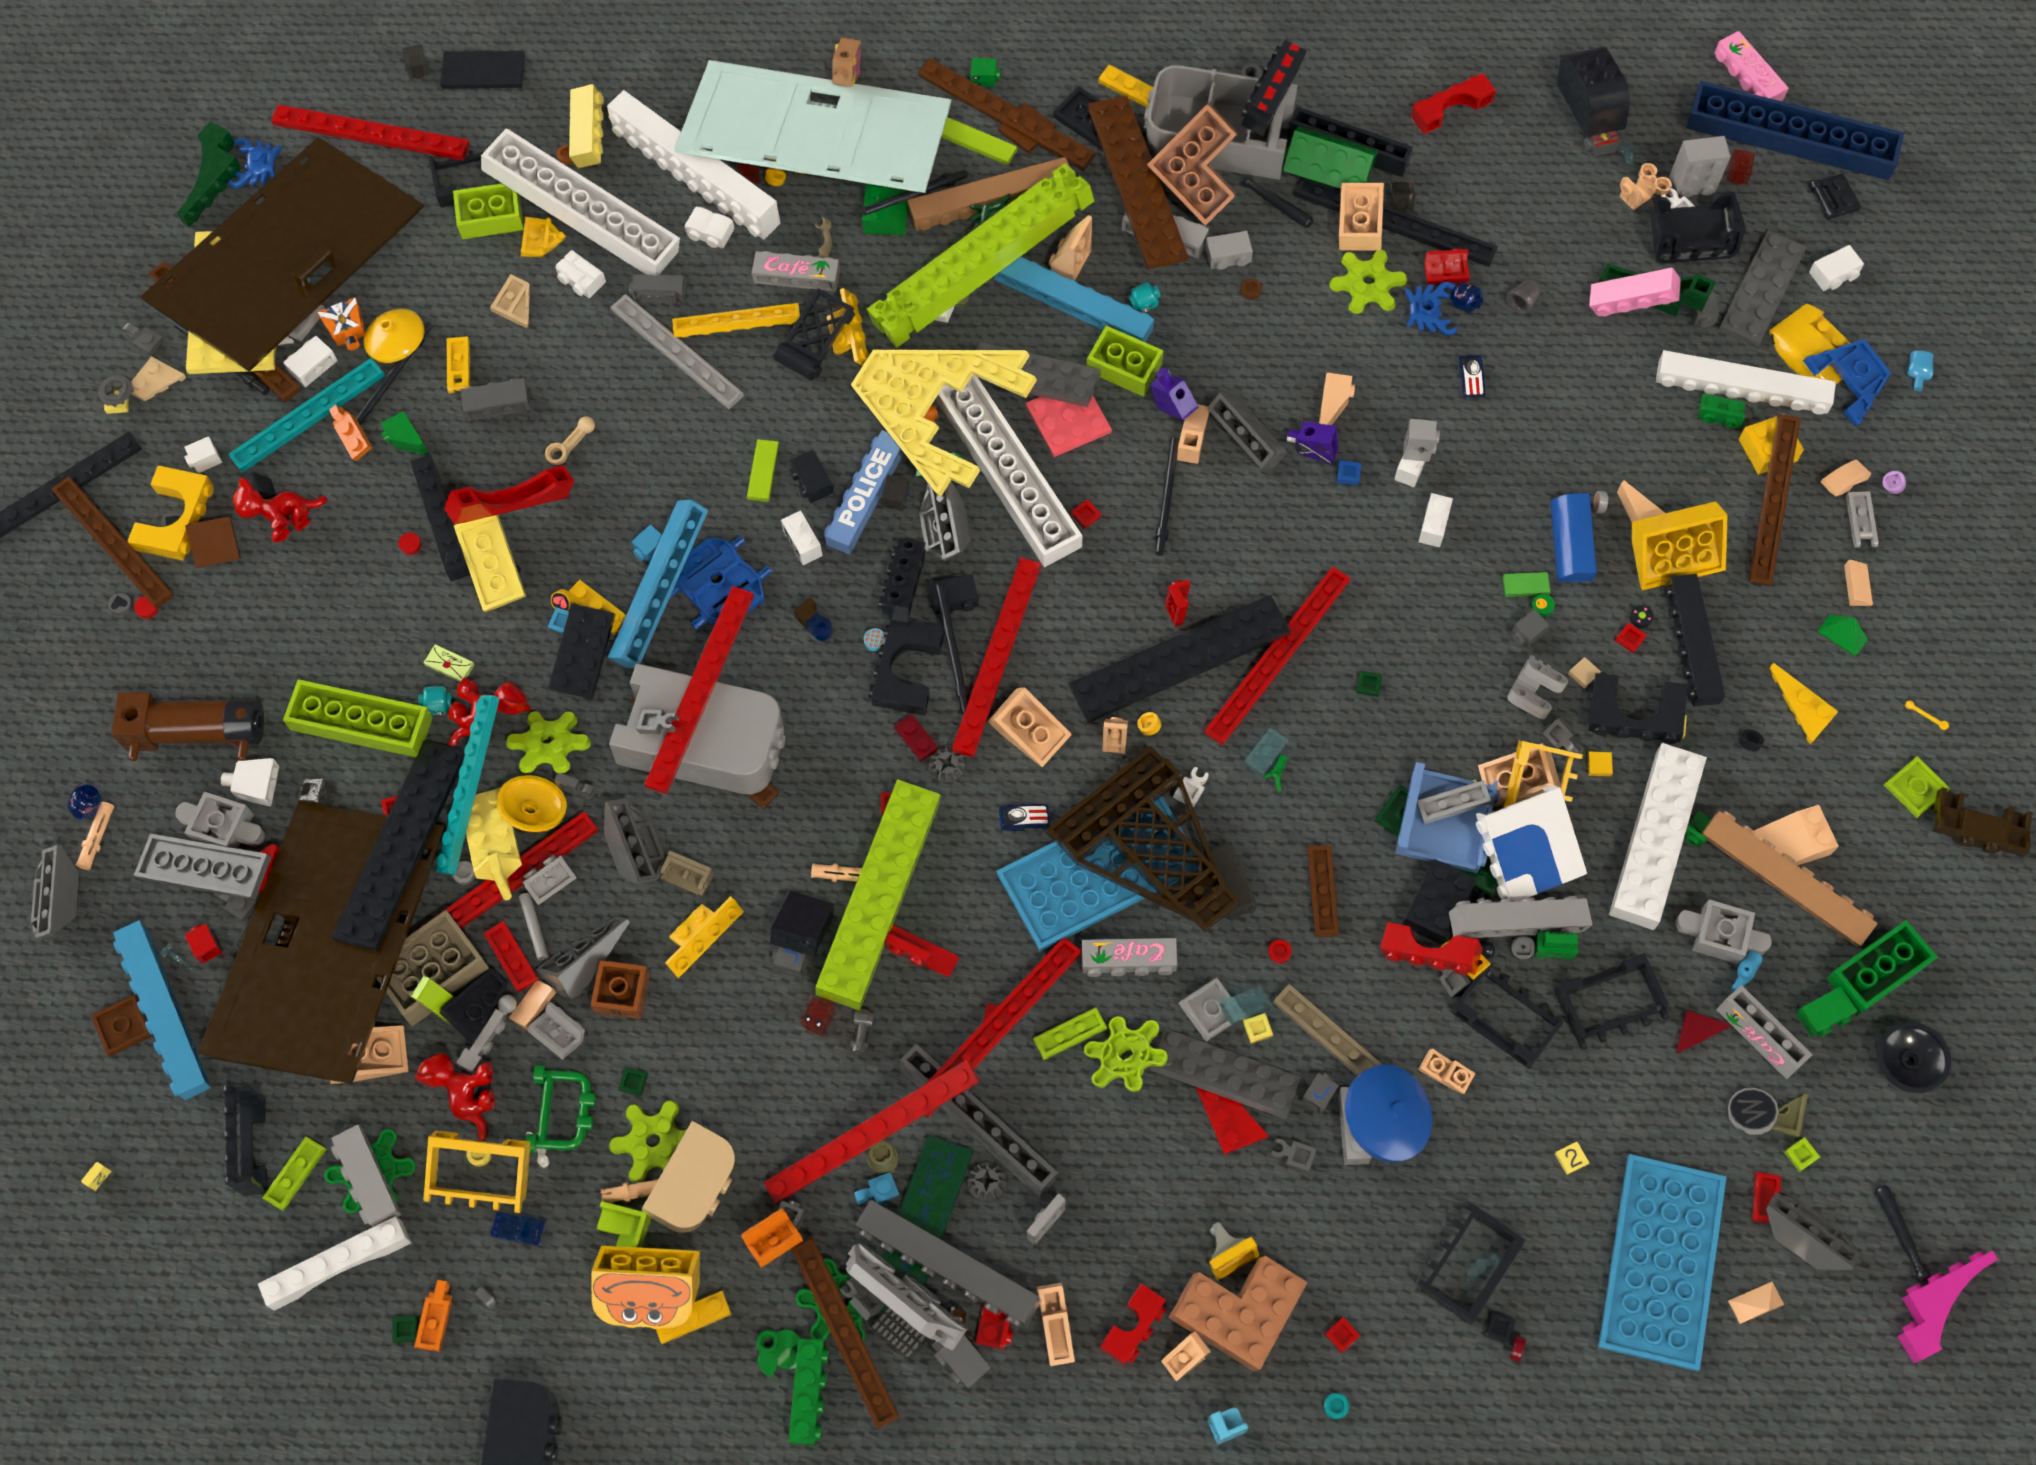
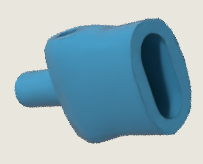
[1907,351,1934,391]
[1731,950,1763,992]

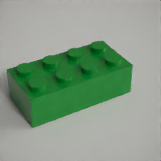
[1283,126,1378,189]
[1826,920,1938,1017]

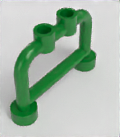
[526,1065,596,1154]

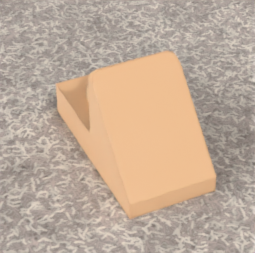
[1161,1331,1211,1381]

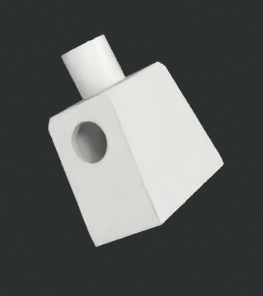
[221,758,279,806]

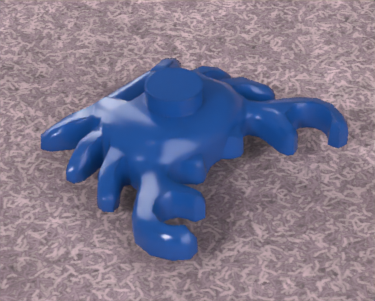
[228,138,282,189]
[1405,282,1457,336]

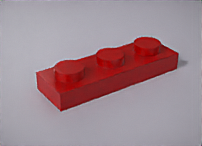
[483,921,539,992]

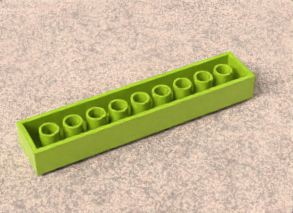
[815,779,941,1011]

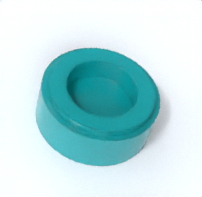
[1324,1393,1349,1420]

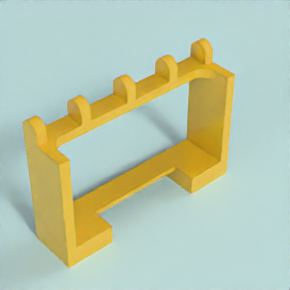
[1503,740,1583,808]
[424,1131,531,1213]

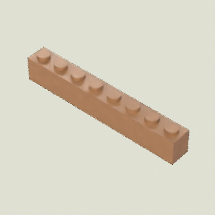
[907,157,1069,231]
[1701,811,1878,947]

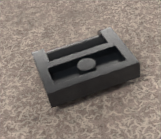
[1809,174,1862,220]

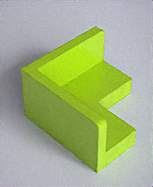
[596,1201,651,1248]

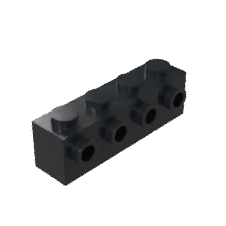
[878,538,926,623]

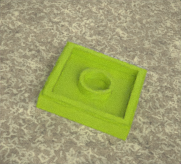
[1884,756,1951,818]

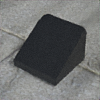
[250,473,276,499]

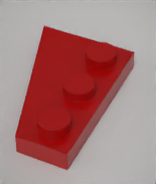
[1196,1087,1269,1155]

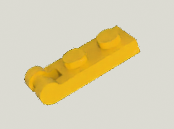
[447,337,471,394]

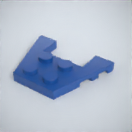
[1803,339,1891,426]

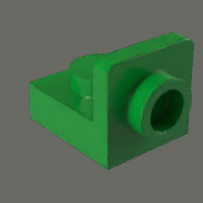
[1685,811,1711,847]

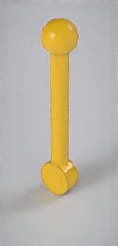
[1905,700,1949,730]

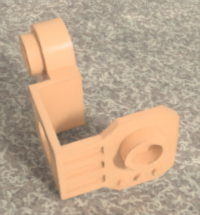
[1620,163,1672,210]

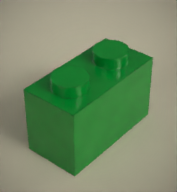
[1795,986,1857,1038]

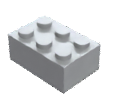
[1669,136,1730,198]

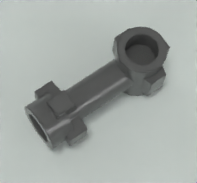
[850,1009,875,1055]

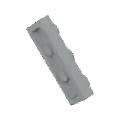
[1417,780,1492,824]

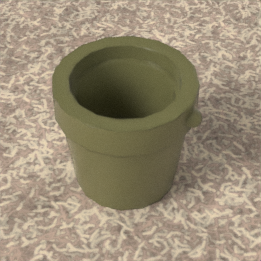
[867,1141,898,1174]

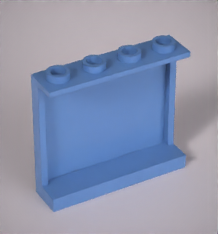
[1395,762,1500,873]

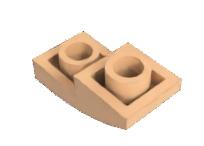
[1821,459,1872,497]
[1418,1049,1475,1094]

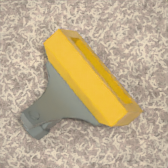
[1210,1222,1259,1281]

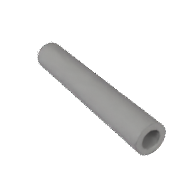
[519,893,549,961]

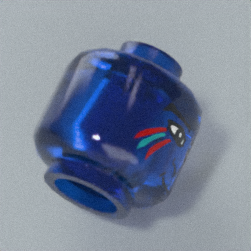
[1450,282,1483,313]
[67,785,102,819]

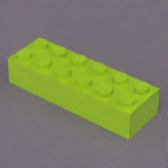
[283,679,433,758]

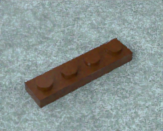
[1307,845,1339,937]

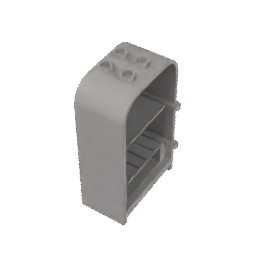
[1143,65,1298,180]
[609,663,785,794]

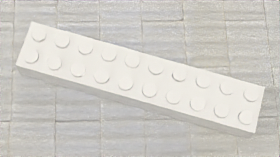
[607,90,780,240]
[481,128,680,275]
[936,375,1082,567]

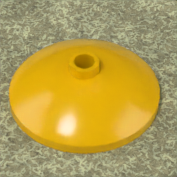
[363,309,424,363]
[497,775,567,832]

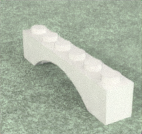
[258,1216,411,1311]

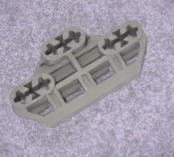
[846,1243,967,1350]

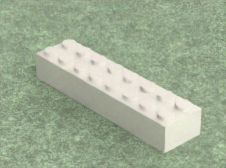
[1609,743,1707,930]

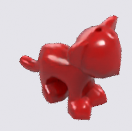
[232,477,328,543]
[448,677,531,748]
[415,1053,495,1141]

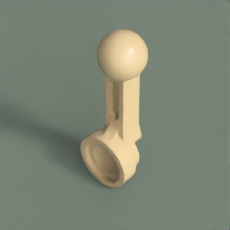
[545,416,595,465]

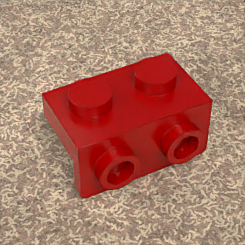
[1424,249,1470,285]

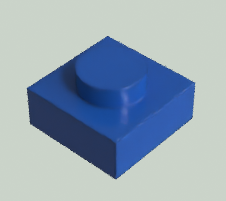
[1337,460,1361,486]

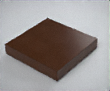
[998,103,1056,154]
[185,516,241,568]
[90,994,153,1057]

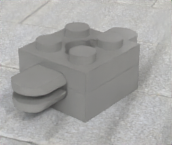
[175,792,265,849]
[1675,900,1772,964]

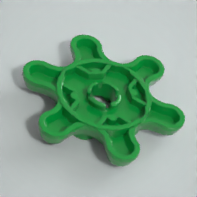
[324,1129,416,1214]
[796,1259,888,1342]

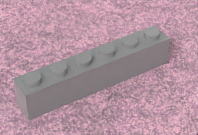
[1449,896,1593,938]

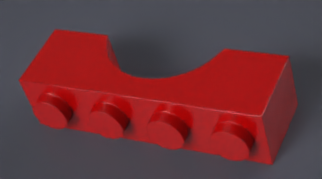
[1411,73,1496,134]
[1380,922,1483,975]

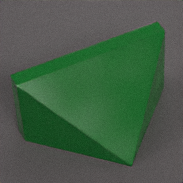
[1817,615,1868,657]

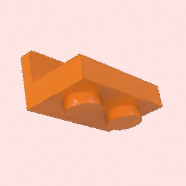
[741,1208,803,1268]

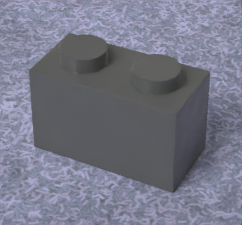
[931,1335,990,1388]

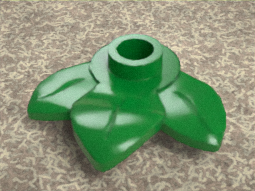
[756,1329,800,1377]

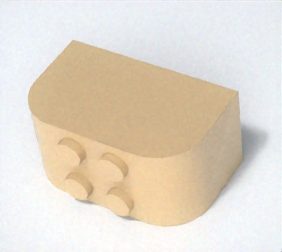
[642,1121,735,1233]

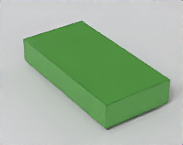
[1502,572,1550,597]

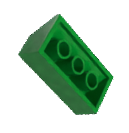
[862,179,909,236]

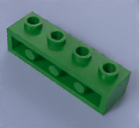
[788,1339,829,1447]

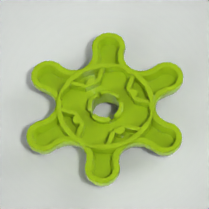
[1329,250,1407,314]
[506,711,591,773]
[1084,1016,1168,1092]
[609,1100,687,1183]

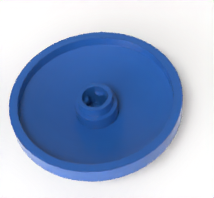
[1345,1065,1432,1163]

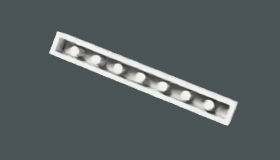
[1656,350,1836,414]

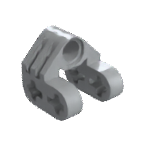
[1507,655,1568,719]

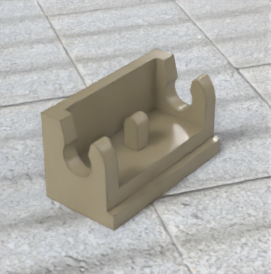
[660,851,714,897]

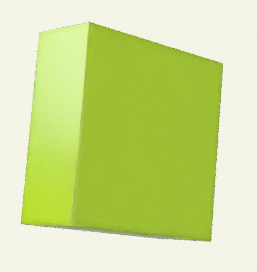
[1784,1137,1820,1172]

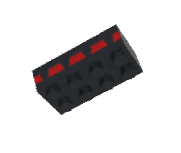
[1241,40,1307,136]

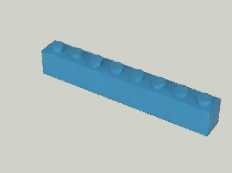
[994,256,1154,343]
[607,500,708,668]
[113,920,212,1100]

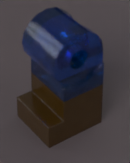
[794,597,832,641]

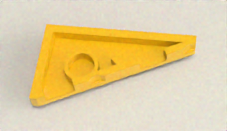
[1769,663,1838,744]

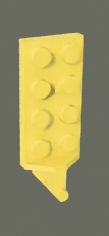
[454,515,526,612]
[466,787,522,900]

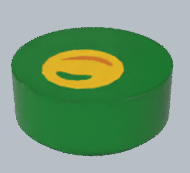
[1531,594,1555,617]

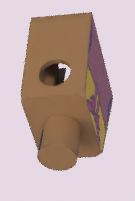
[832,37,861,87]

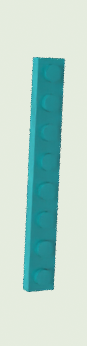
[228,358,385,473]
[436,695,500,875]

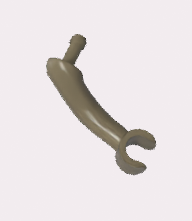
[815,217,832,258]

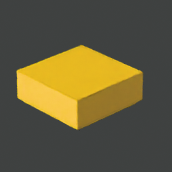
[1587,752,1613,776]

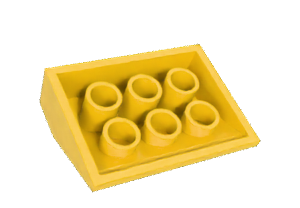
[1632,501,1727,590]

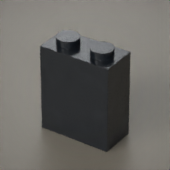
[770,891,834,957]

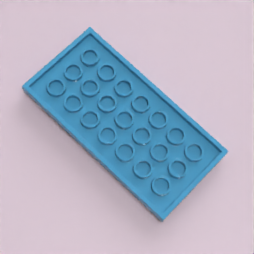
[996,796,1203,952]
[1598,1154,1726,1372]

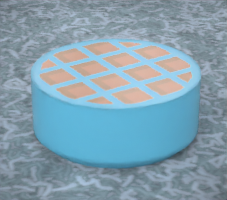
[864,628,886,652]

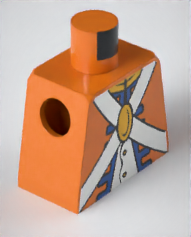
[317,297,365,350]

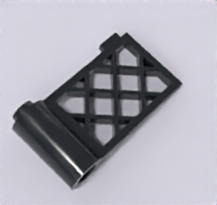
[774,288,855,380]

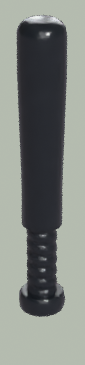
[1242,175,1313,228]
[1875,1185,1931,1281]

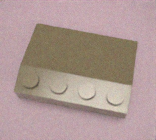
[377,910,490,1026]

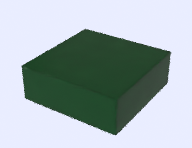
[1356,671,1382,697]
[618,1067,649,1097]
[392,1315,418,1343]

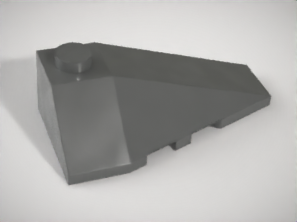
[535,916,630,999]

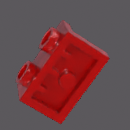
[1165,579,1191,627]
[976,1303,1014,1350]

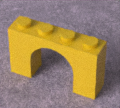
[127,466,214,561]

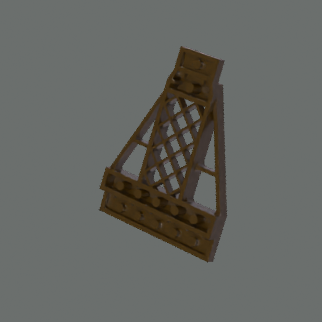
[1046,746,1240,933]

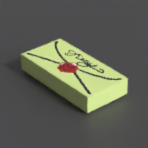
[423,645,474,682]

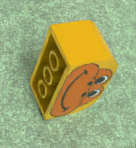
[592,1246,700,1329]

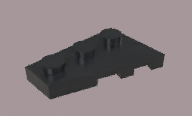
[439,968,508,1046]

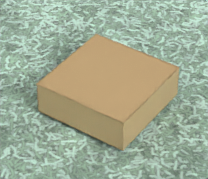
[1568,657,1601,689]

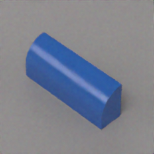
[1550,493,1597,582]

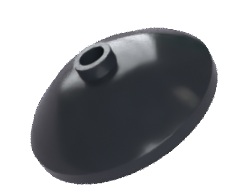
[1877,1022,1951,1094]

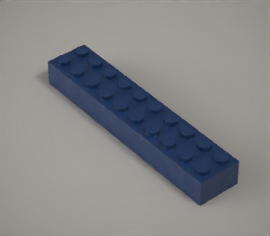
[1686,81,1904,180]

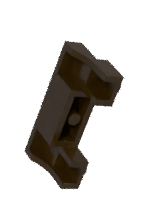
[1933,787,2033,857]

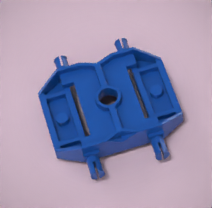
[669,535,773,630]

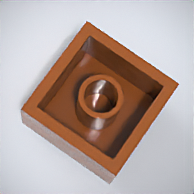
[591,960,650,1019]

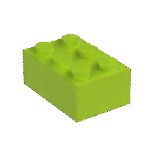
[453,183,524,239]
[1087,326,1164,397]

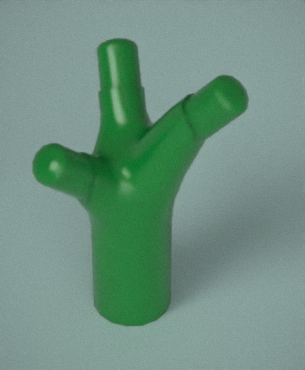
[1264,755,1288,792]

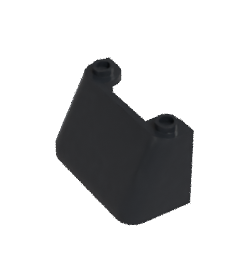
[1649,192,1746,263]

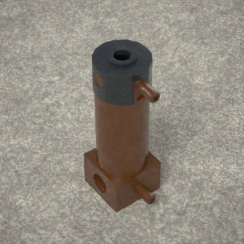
[111,692,265,761]

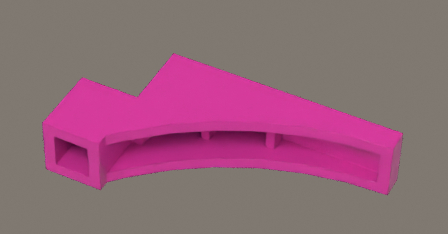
[1897,1250,1998,1363]

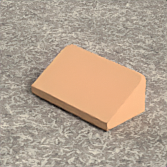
[1844,560,1873,606]
[509,980,556,1031]

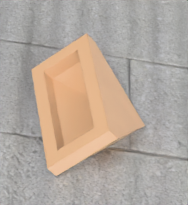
[1728,1282,1784,1324]

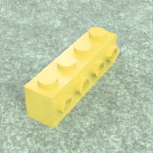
[569,84,604,168]

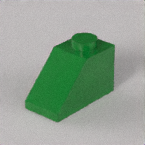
[381,411,428,454]

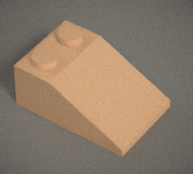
[1339,183,1384,251]
[1049,215,1092,280]
[987,687,1072,767]
[1478,743,1560,808]
[1754,805,1838,866]
[330,1025,408,1084]

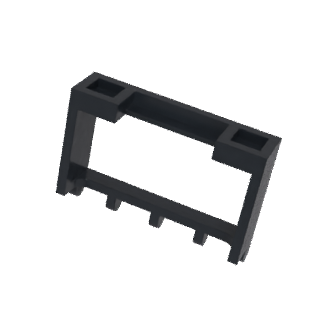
[428,146,501,208]
[1554,953,1669,1050]
[1451,963,1567,1069]
[223,1085,268,1196]
[1414,1201,1526,1325]

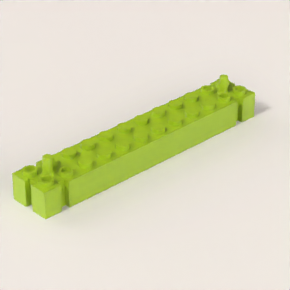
[867,163,1095,348]

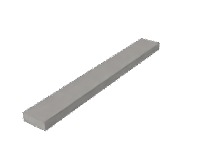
[610,294,744,410]

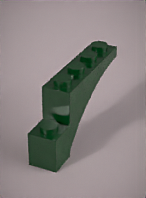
[177,121,241,227]
[1598,263,1716,317]

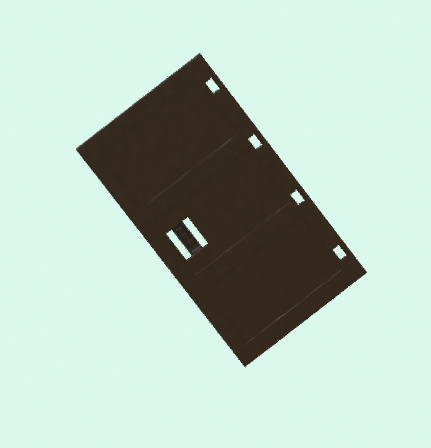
[140,137,424,372]
[197,802,446,1084]

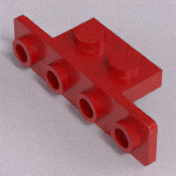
[885,925,959,978]

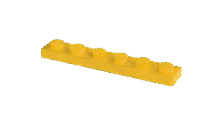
[673,303,800,338]

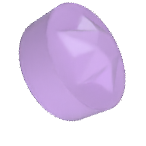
[1882,471,1906,494]

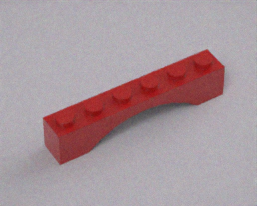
[444,465,575,525]

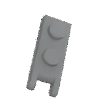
[1846,492,1878,548]

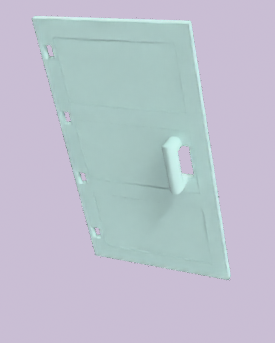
[675,60,951,193]

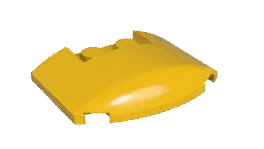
[1769,304,1850,385]

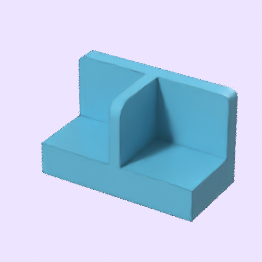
[1208,1408,1248,1445]

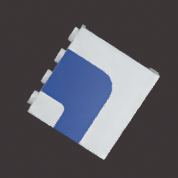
[1476,785,1587,902]

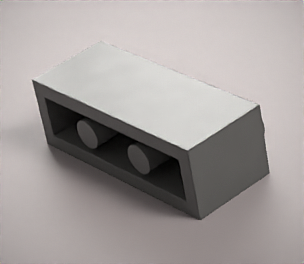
[460,378,531,421]

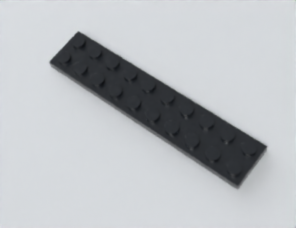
[1069,595,1291,723]
[332,740,465,952]

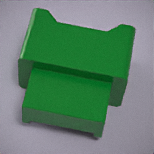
[1534,931,1578,960]

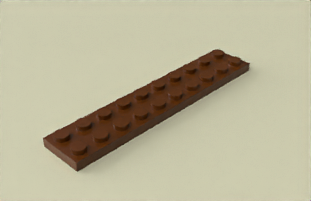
[1088,96,1188,270]

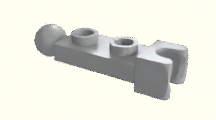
[456,995,517,1075]

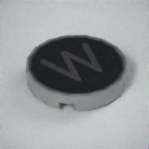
[1728,1088,1778,1135]

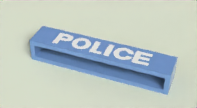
[824,430,904,555]

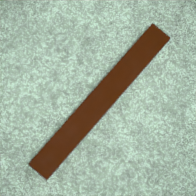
[1748,414,1801,586]
[51,476,174,609]
[791,1237,900,1430]

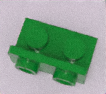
[1697,393,1746,428]

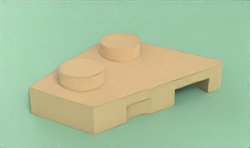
[490,274,530,328]
[131,357,186,401]

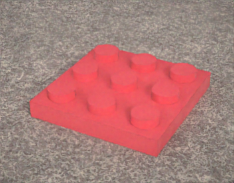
[1026,395,1112,457]

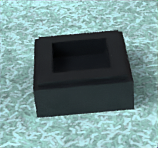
[1484,1312,1516,1344]

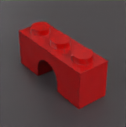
[1100,1284,1167,1366]

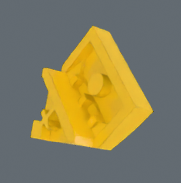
[521,217,566,257]

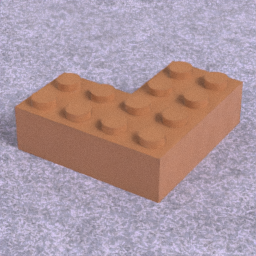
[1147,103,1238,225]
[1168,1256,1308,1371]

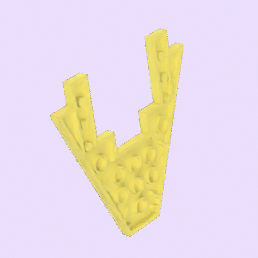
[851,350,1037,497]

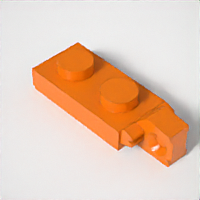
[330,405,372,461]
[415,1280,452,1352]

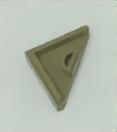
[1770,1094,1808,1138]

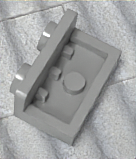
[522,855,576,905]
[528,1002,585,1060]

